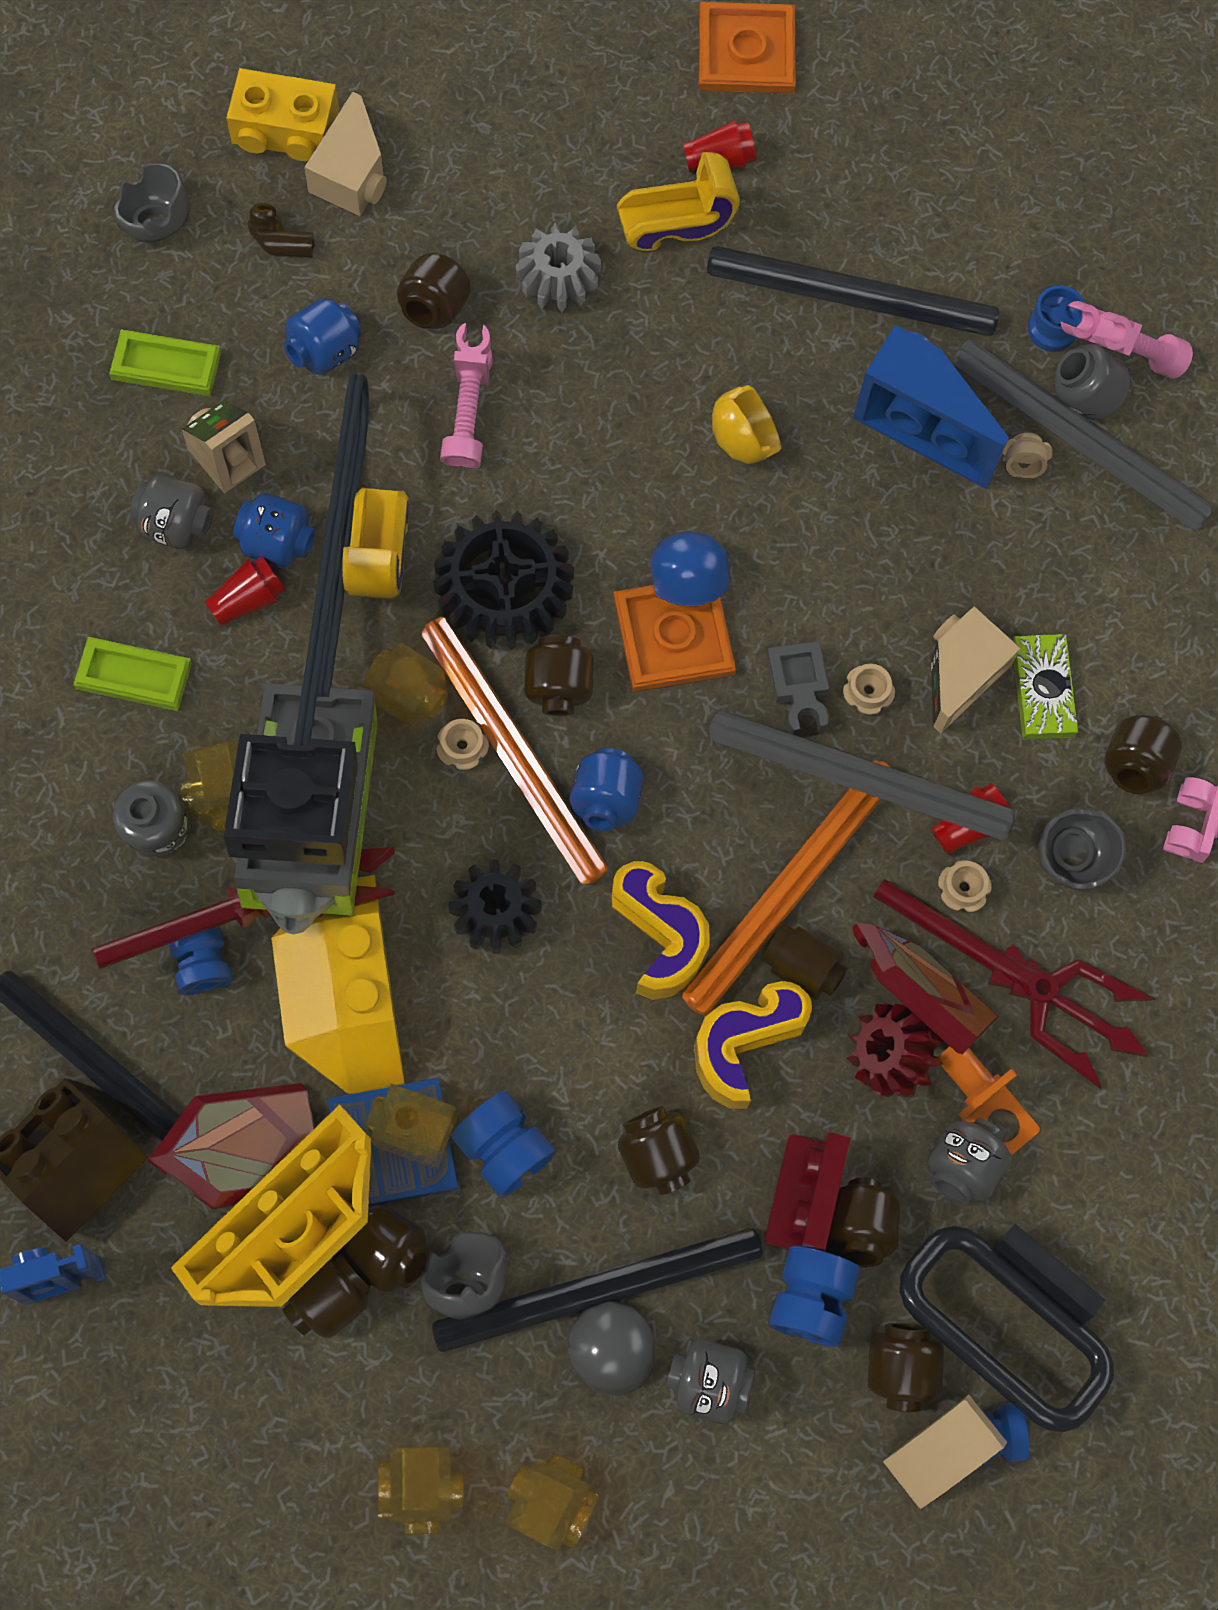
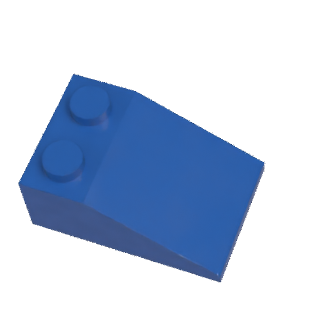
[853,325,1009,489]

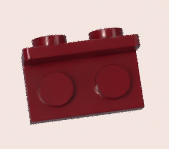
[764,1132,851,1252]

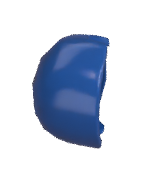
[650,531,729,606]

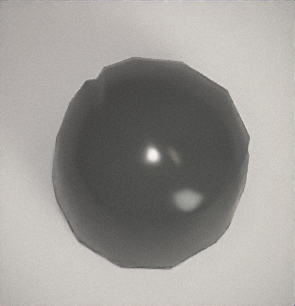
[114,163,190,243]
[1037,808,1127,890]
[420,1232,509,1320]
[567,1301,657,1396]

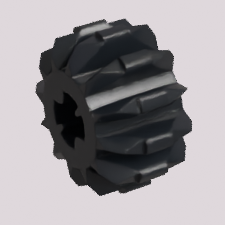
[448,859,542,954]

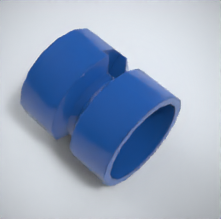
[450,1090,557,1199]
[768,1246,861,1348]

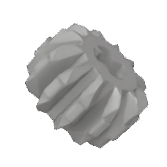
[516,223,601,313]

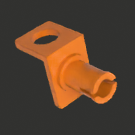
[938,1046,1040,1155]

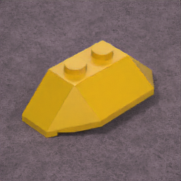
[271,875,405,1094]
[171,1104,371,1307]

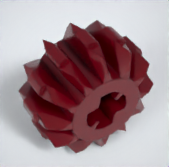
[846,1002,944,1097]

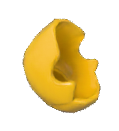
[712,385,781,464]

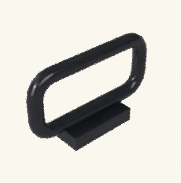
[899,1224,1114,1432]

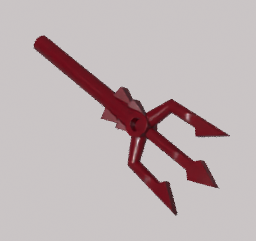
[91,847,395,970]
[873,879,1155,1090]

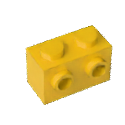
[226,68,340,162]

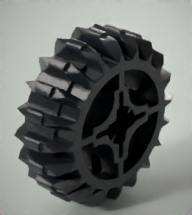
[433,510,574,650]

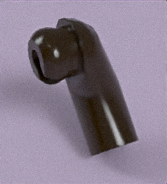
[248,203,314,258]

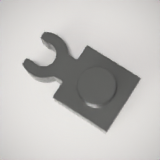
[766,641,829,736]

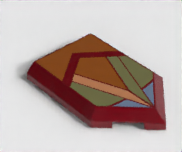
[852,923,999,1055]
[147,1083,314,1209]

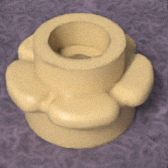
[1003,433,1052,479]
[843,664,895,715]
[437,719,489,770]
[938,860,992,912]

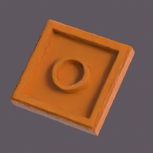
[699,2,796,93]
[613,585,736,692]

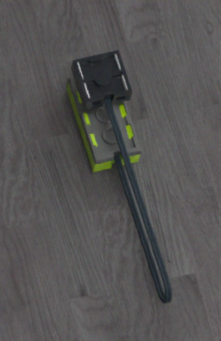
[223,373,378,935]

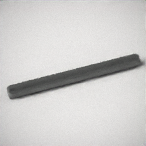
[953,340,1213,530]
[709,711,1015,840]

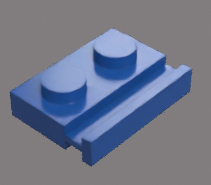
[0,1244,106,1305]

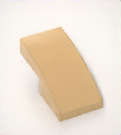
[883,1395,1007,1509]

